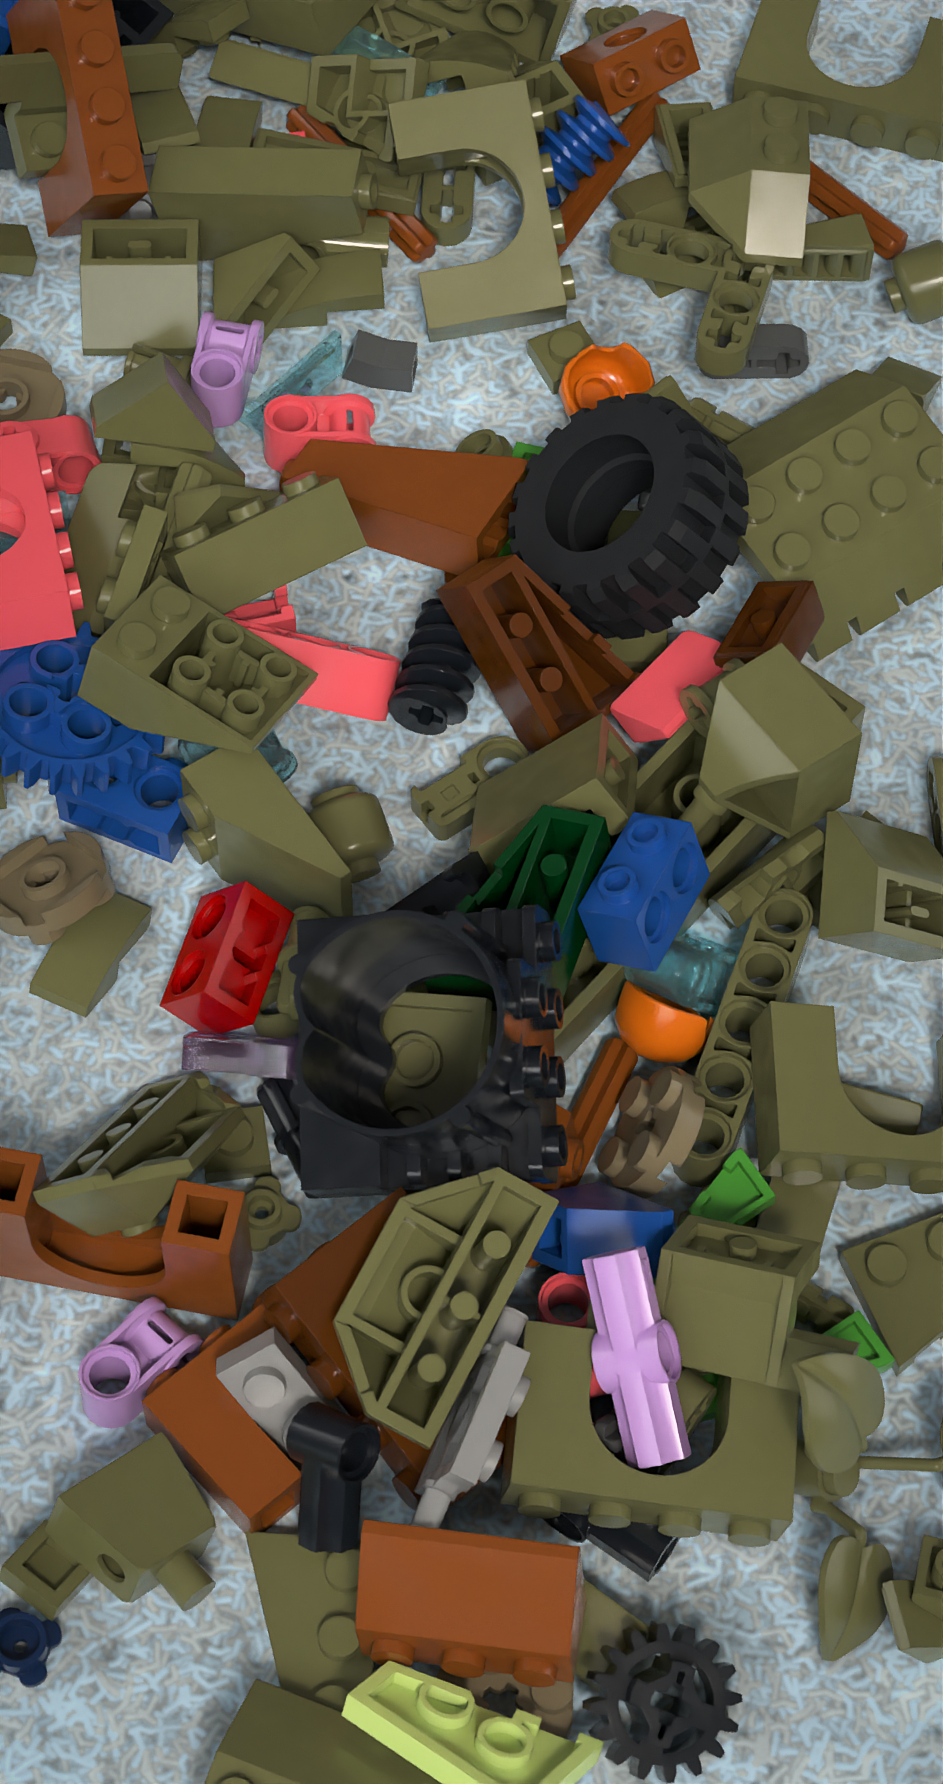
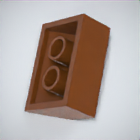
[355,1519,586,1687]

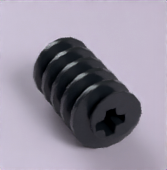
[388,598,481,735]

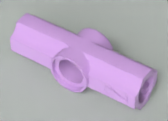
[582,1246,691,1469]

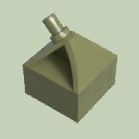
[678,643,862,839]

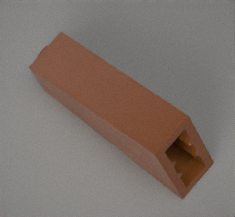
[280,439,529,576]

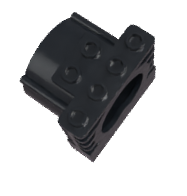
[288,904,568,1199]

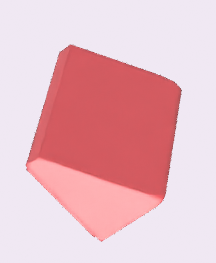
[610,630,723,743]

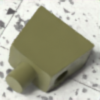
[45,1431,216,1611]

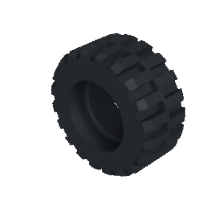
[508,393,749,640]

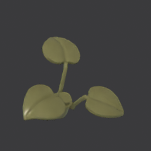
[792,1352,943,1661]

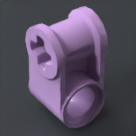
[191,311,264,427]
[78,1297,205,1429]

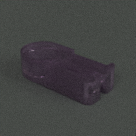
[181,1031,299,1079]

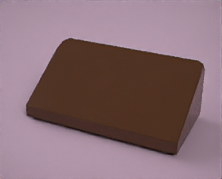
[713,580,824,668]

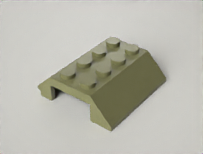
[726,369,943,662]

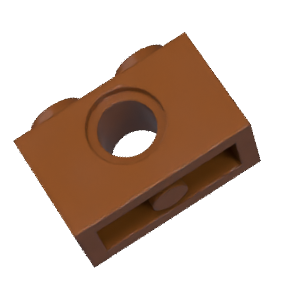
[560,10,701,116]

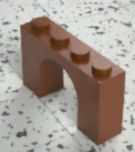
[6,0,149,237]
[0,1147,253,1321]
[142,1241,330,1535]

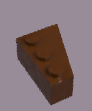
[436,554,641,751]

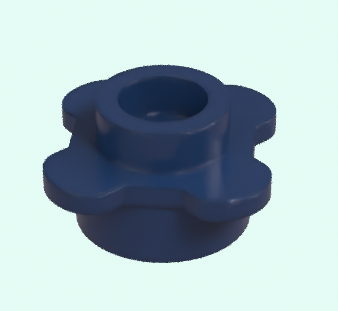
[0,1607,62,1688]

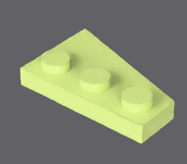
[341,1660,604,1784]

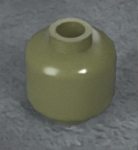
[883,240,943,324]
[307,785,394,883]

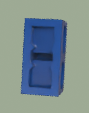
[55,755,188,863]
[577,812,710,972]

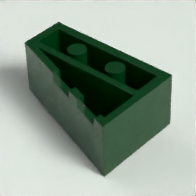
[425,805,612,1011]

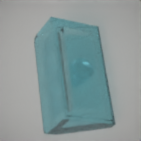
[238,330,343,440]

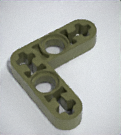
[608,219,775,376]

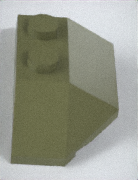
[688,96,810,267]
[33,1071,245,1237]
[332,1167,559,1450]

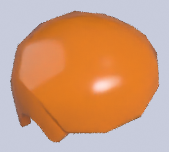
[558,343,655,418]
[615,980,715,1063]

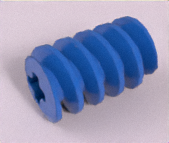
[538,94,631,206]

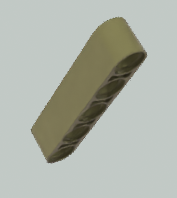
[671,888,813,1188]

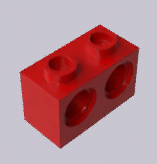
[159,881,294,1037]

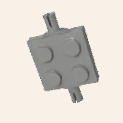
[409,1306,531,1529]

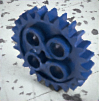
[0,622,165,796]

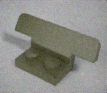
[0,43,183,179]
[64,463,168,638]
[586,1215,860,1393]

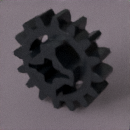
[582,1620,742,1783]

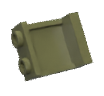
[468,713,638,875]

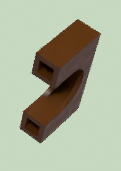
[259,1187,508,1511]

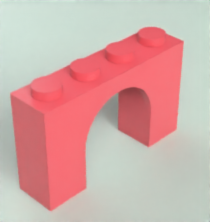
[0,430,84,651]

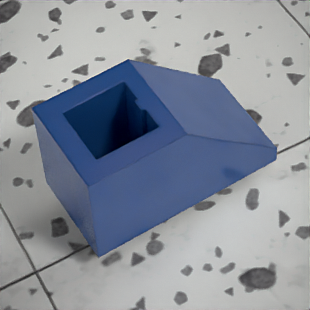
[532,1182,677,1278]

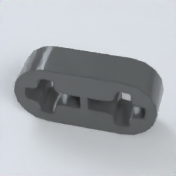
[699,324,809,379]

